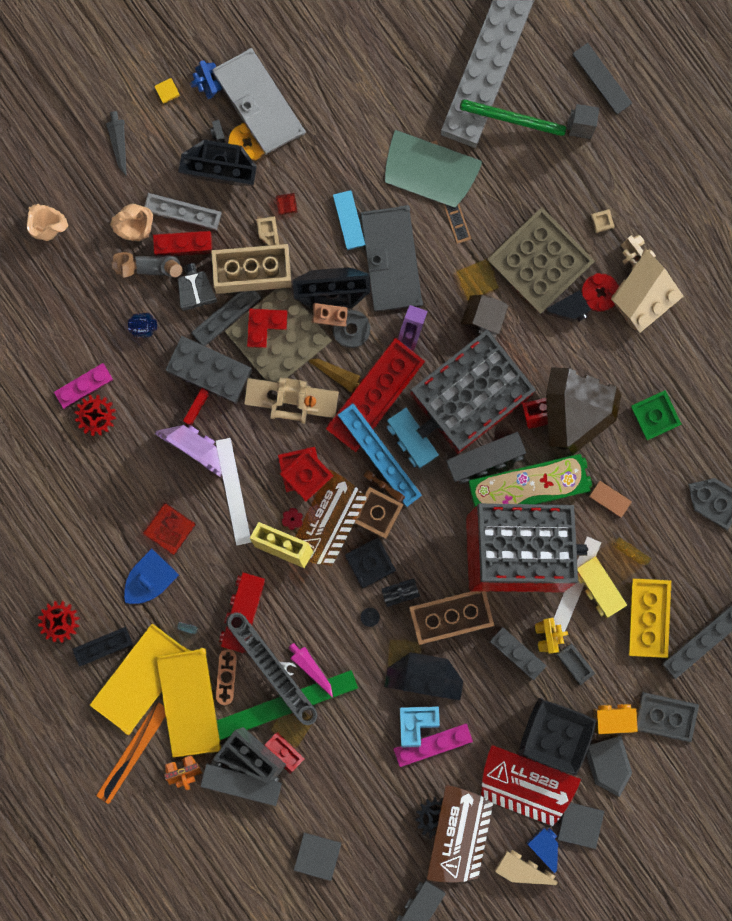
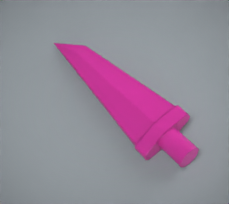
[289,643,333,698]

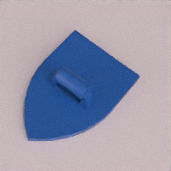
[124,548,179,604]

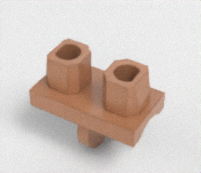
[312,303,347,327]

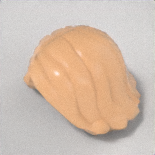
[26,204,68,241]
[110,204,153,242]

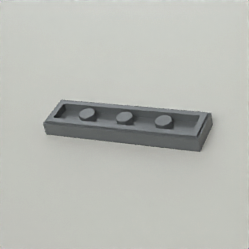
[572,43,632,115]
[191,291,262,346]

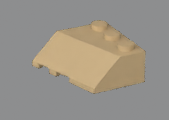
[611,249,684,333]

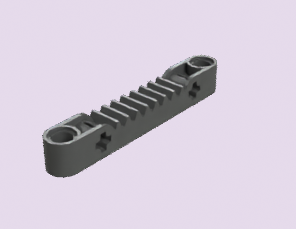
[226,612,317,725]

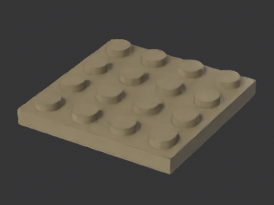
[487,207,595,314]
[225,288,332,382]

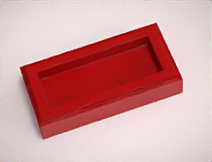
[183,388,209,426]

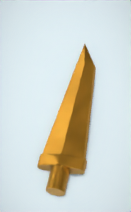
[309,359,361,393]

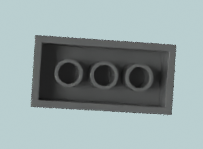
[166,336,252,404]

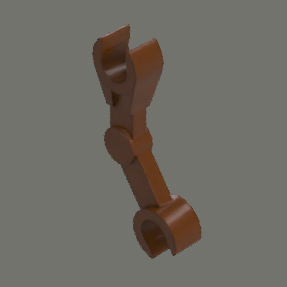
[363,470,405,503]

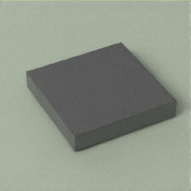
[558,802,604,849]
[294,832,342,881]

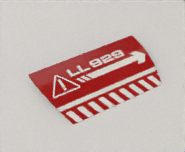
[481,745,581,826]

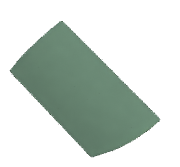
[385,130,482,207]

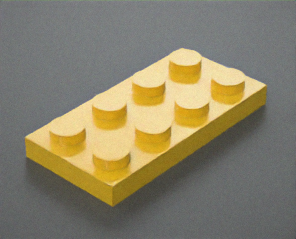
[629,578,671,658]

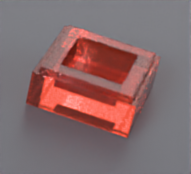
[276,193,298,215]

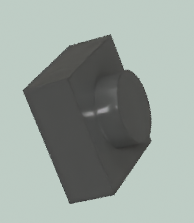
[210,120,226,143]

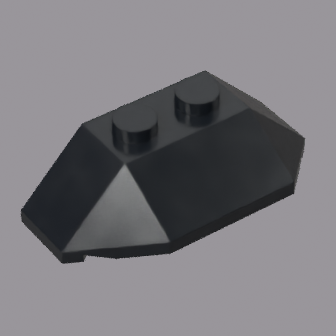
[178,140,257,186]
[293,267,371,310]
[384,652,464,700]

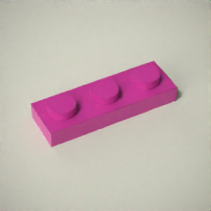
[54,363,113,409]

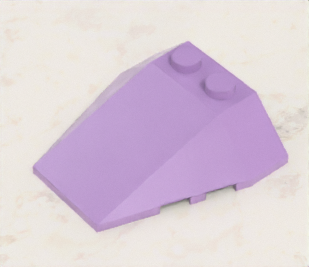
[155,425,222,477]

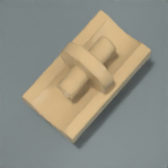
[621,235,656,266]

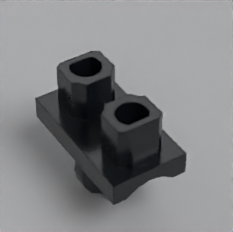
[381,578,420,607]

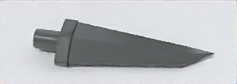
[106,111,127,176]

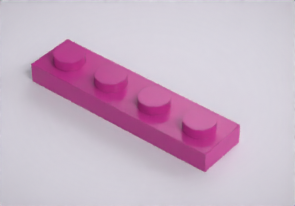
[394,723,473,767]

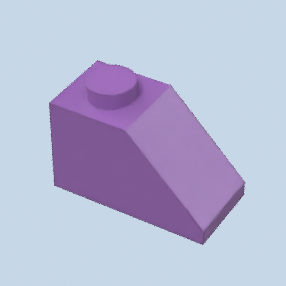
[398,305,428,352]

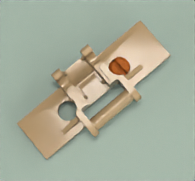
[245,377,339,424]

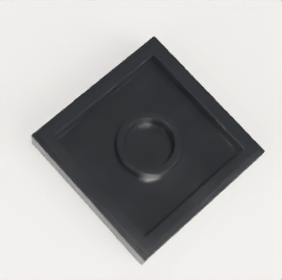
[345,537,396,589]

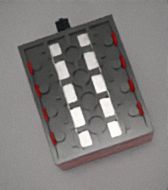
[410,329,536,454]
[466,503,588,592]

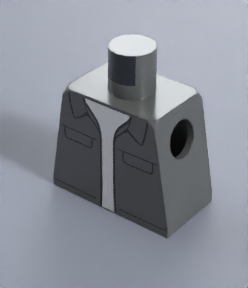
[178,263,217,311]

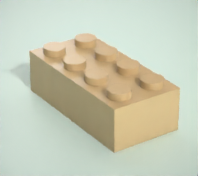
[212,244,292,294]

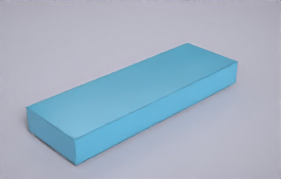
[333,190,365,250]

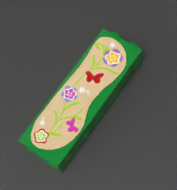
[468,454,592,508]

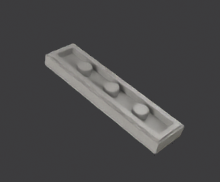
[144,193,222,231]

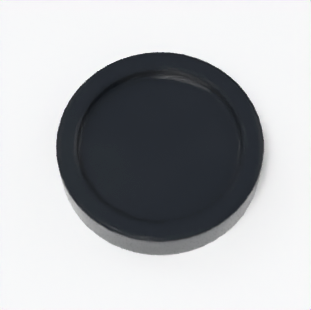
[361,608,380,627]

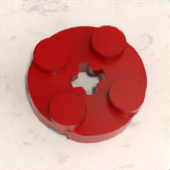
[581,273,619,312]

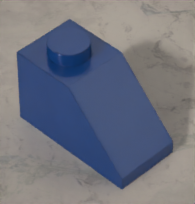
[527,827,558,873]

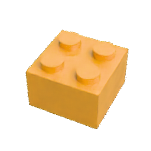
[593,704,638,734]

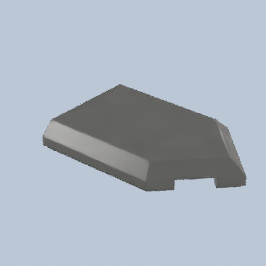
[688,478,732,531]
[586,736,632,797]

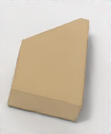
[256,216,279,246]

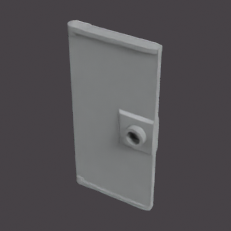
[212,48,306,155]

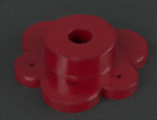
[282,508,303,530]

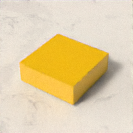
[154,78,180,104]

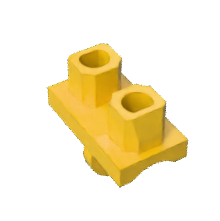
[535,618,568,654]

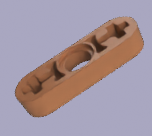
[216,649,237,705]

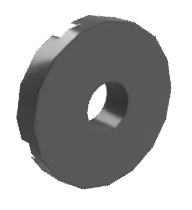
[333,310,370,348]

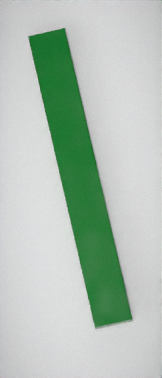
[217,670,358,740]

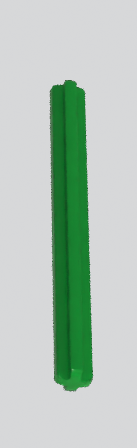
[460,99,566,136]

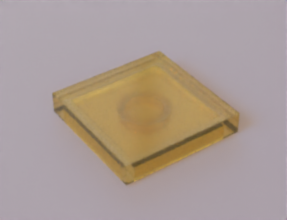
[612,537,652,566]

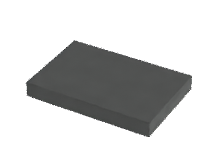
[637,692,699,742]

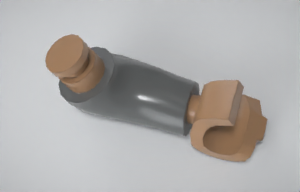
[111,252,182,278]

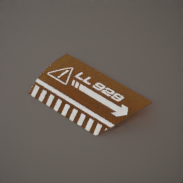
[295,470,367,566]

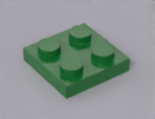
[630,390,682,441]

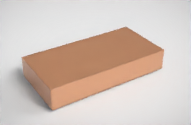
[589,481,632,518]

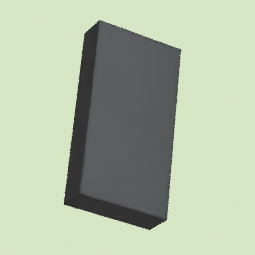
[556,643,596,685]

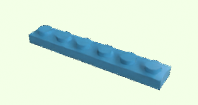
[338,403,422,507]

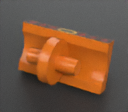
[164,756,202,790]

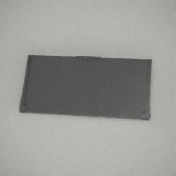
[361,205,423,312]

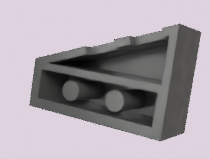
[213,727,286,783]

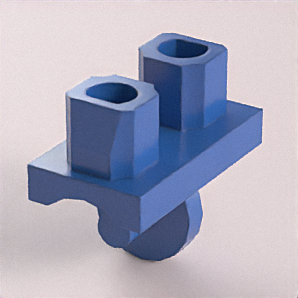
[190,60,223,99]

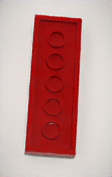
[325,338,425,452]

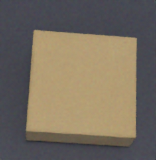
[591,209,615,233]

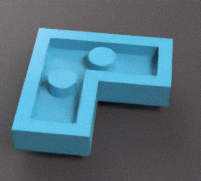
[400,707,440,747]

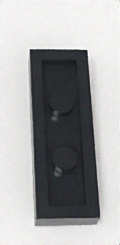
[72,626,133,667]

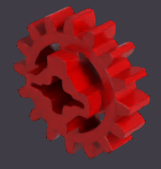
[75,395,117,436]
[38,601,80,643]

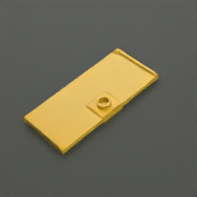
[90,623,191,735]
[156,648,221,757]

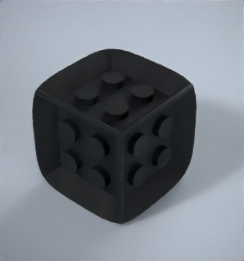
[518,698,597,776]

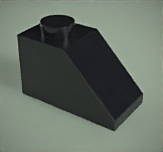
[545,290,591,322]

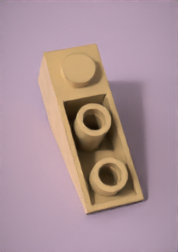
[495,850,558,885]

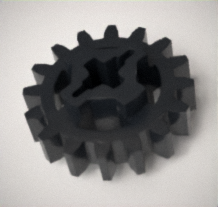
[415,796,443,839]

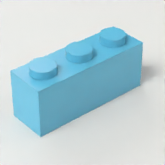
[386,408,439,469]

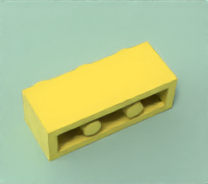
[250,522,313,568]
[577,556,627,618]

